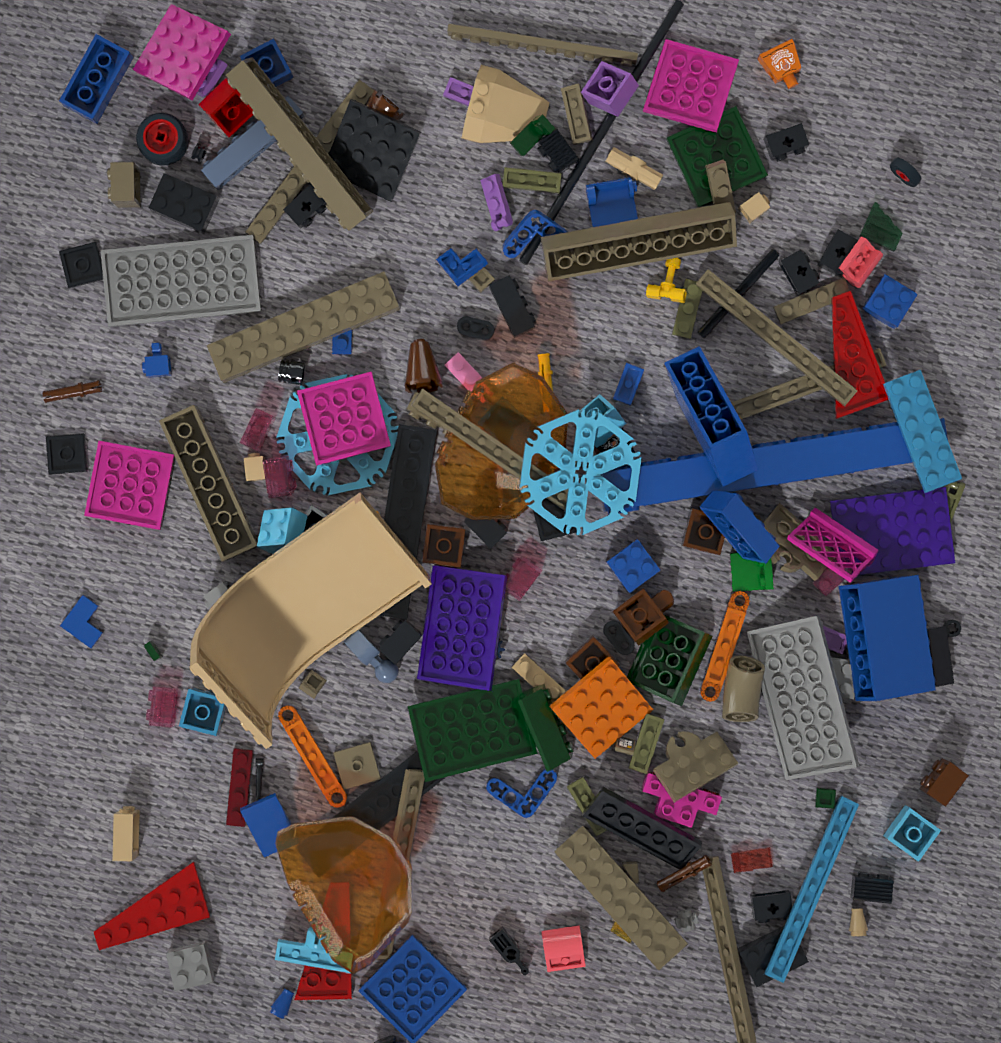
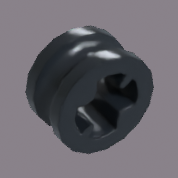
[191,143,207,163]
[943,620,962,637]

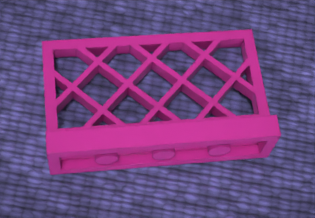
[787,508,878,583]

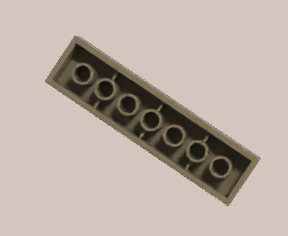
[159,405,258,562]
[554,826,688,970]

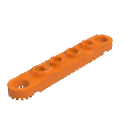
[700,591,750,702]
[278,705,347,808]

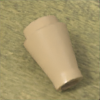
[849,908,868,936]

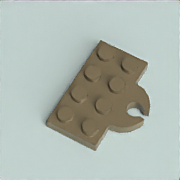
[763,503,834,581]
[653,731,738,803]

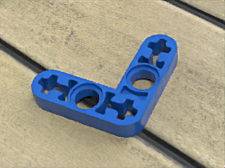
[502,210,568,258]
[486,769,557,818]

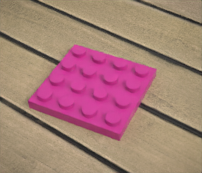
[133,4,231,101]
[643,39,739,133]
[297,372,391,466]
[84,440,175,530]

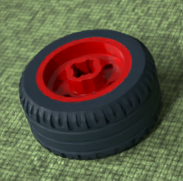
[136,113,189,166]

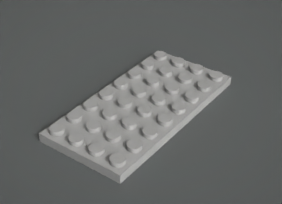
[101,235,261,327]
[747,615,859,780]

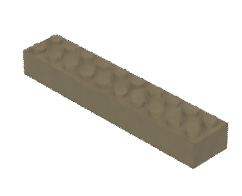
[226,57,374,231]
[541,202,737,282]
[206,272,400,383]

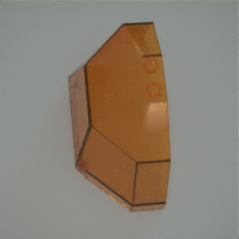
[435,363,568,520]
[275,816,412,974]

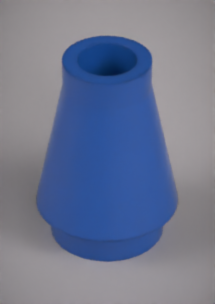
[270,988,295,1019]

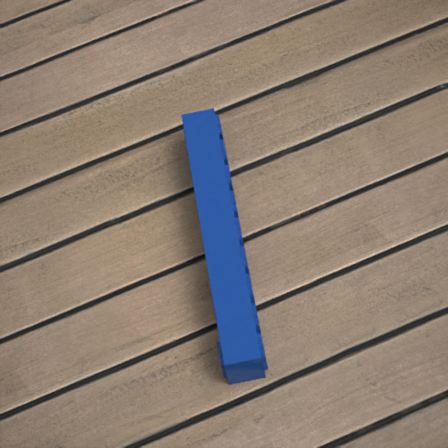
[601,418,948,515]

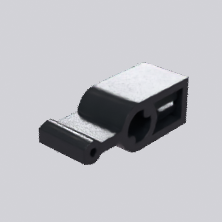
[489,926,529,976]

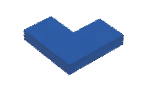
[436,248,488,286]
[60,595,103,648]

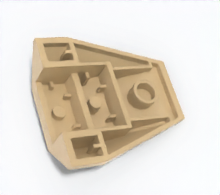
[462,65,550,143]

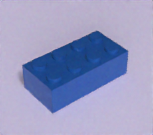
[59,34,134,124]
[700,490,780,564]

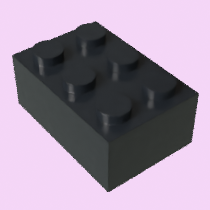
[148,173,220,234]
[737,925,809,987]

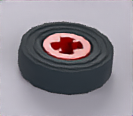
[890,157,922,187]

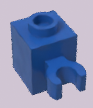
[142,343,172,378]

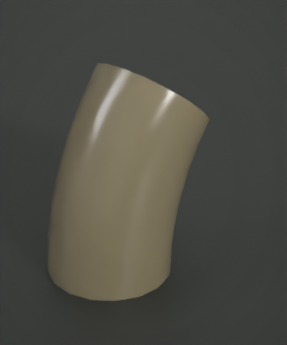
[722,656,765,722]

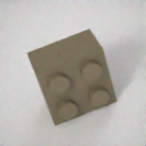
[107,162,141,208]

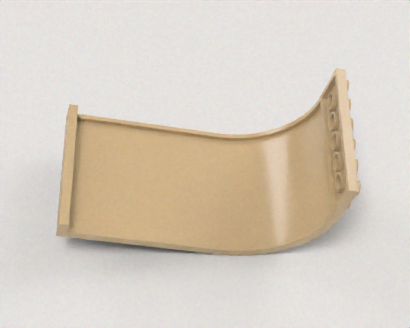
[189,492,432,749]

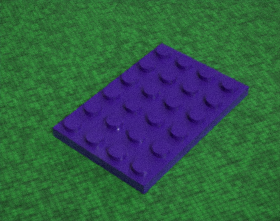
[830,487,955,577]
[417,565,507,691]

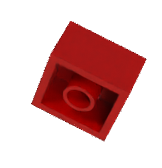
[198,78,253,137]

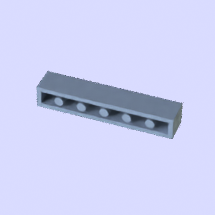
[201,96,305,191]

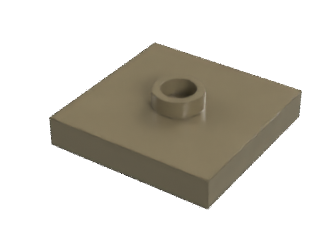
[333,742,381,790]

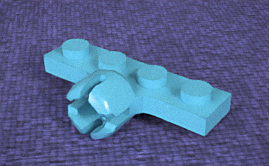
[275,926,355,973]

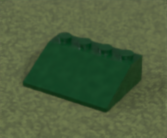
[627,614,713,706]

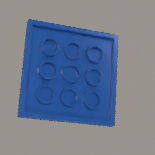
[358,934,467,1043]

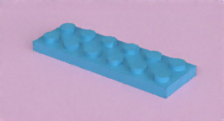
[883,370,962,493]

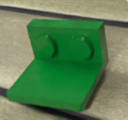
[730,553,774,592]

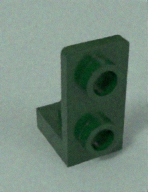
[510,114,556,156]

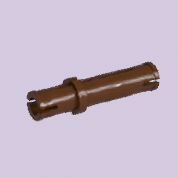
[42,380,102,403]
[657,855,712,892]

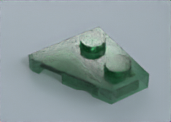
[859,202,903,252]

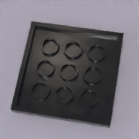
[329,99,421,202]

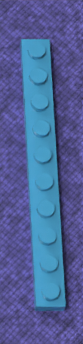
[765,796,859,983]

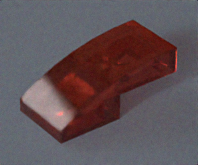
[731,847,773,873]

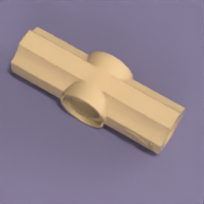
[605,147,663,190]

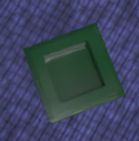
[144,641,163,661]
[815,788,836,809]

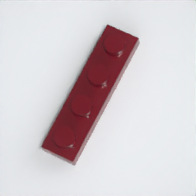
[226,748,253,827]

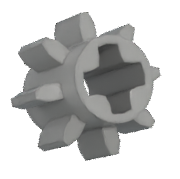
[674,909,699,932]

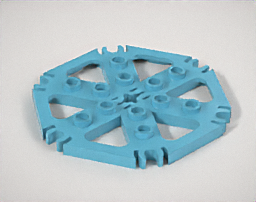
[276,374,399,496]
[519,409,642,535]

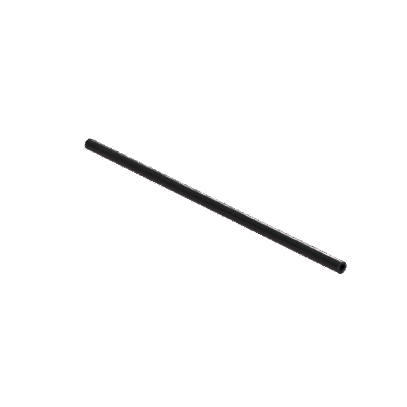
[519,0,684,265]

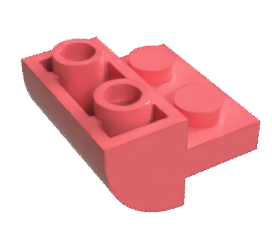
[839,237,883,288]
[542,925,586,972]

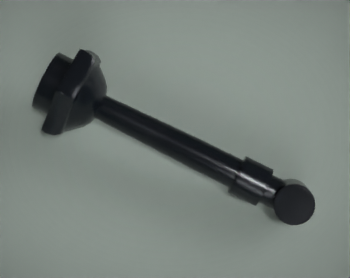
[255,758,264,801]

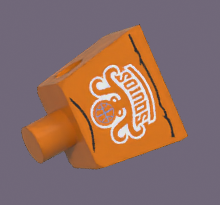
[758,39,801,89]

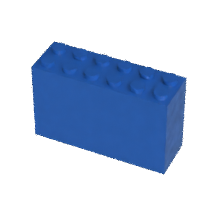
[664,346,758,486]
[839,575,936,701]

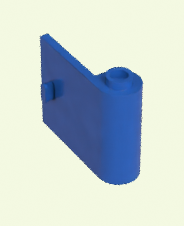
[585,177,638,227]

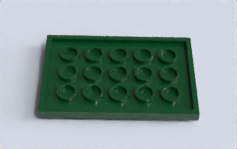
[407,679,538,782]

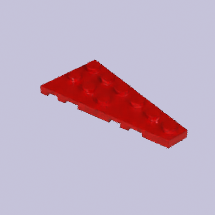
[831,291,889,419]
[94,861,210,950]
[294,882,352,1000]

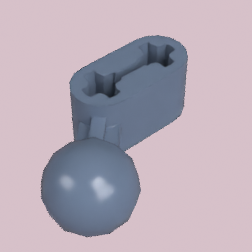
[344,630,399,683]

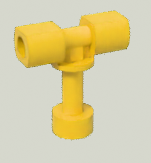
[646,258,687,303]

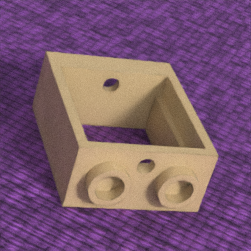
[113,806,140,861]

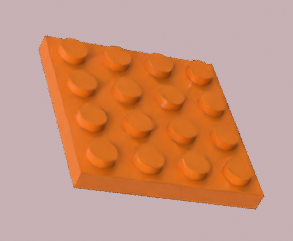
[550,656,654,759]

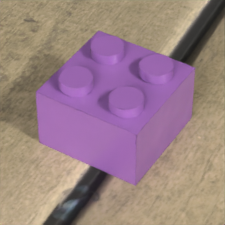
[581,61,639,117]

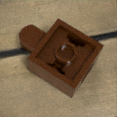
[612,588,674,646]

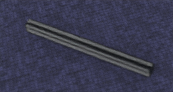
[697,249,780,338]

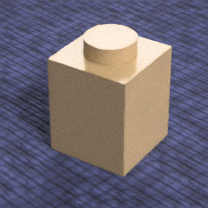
[738,192,770,223]
[244,453,267,482]

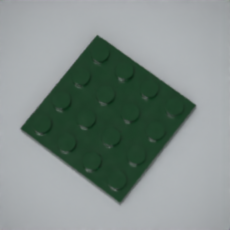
[666,106,768,208]

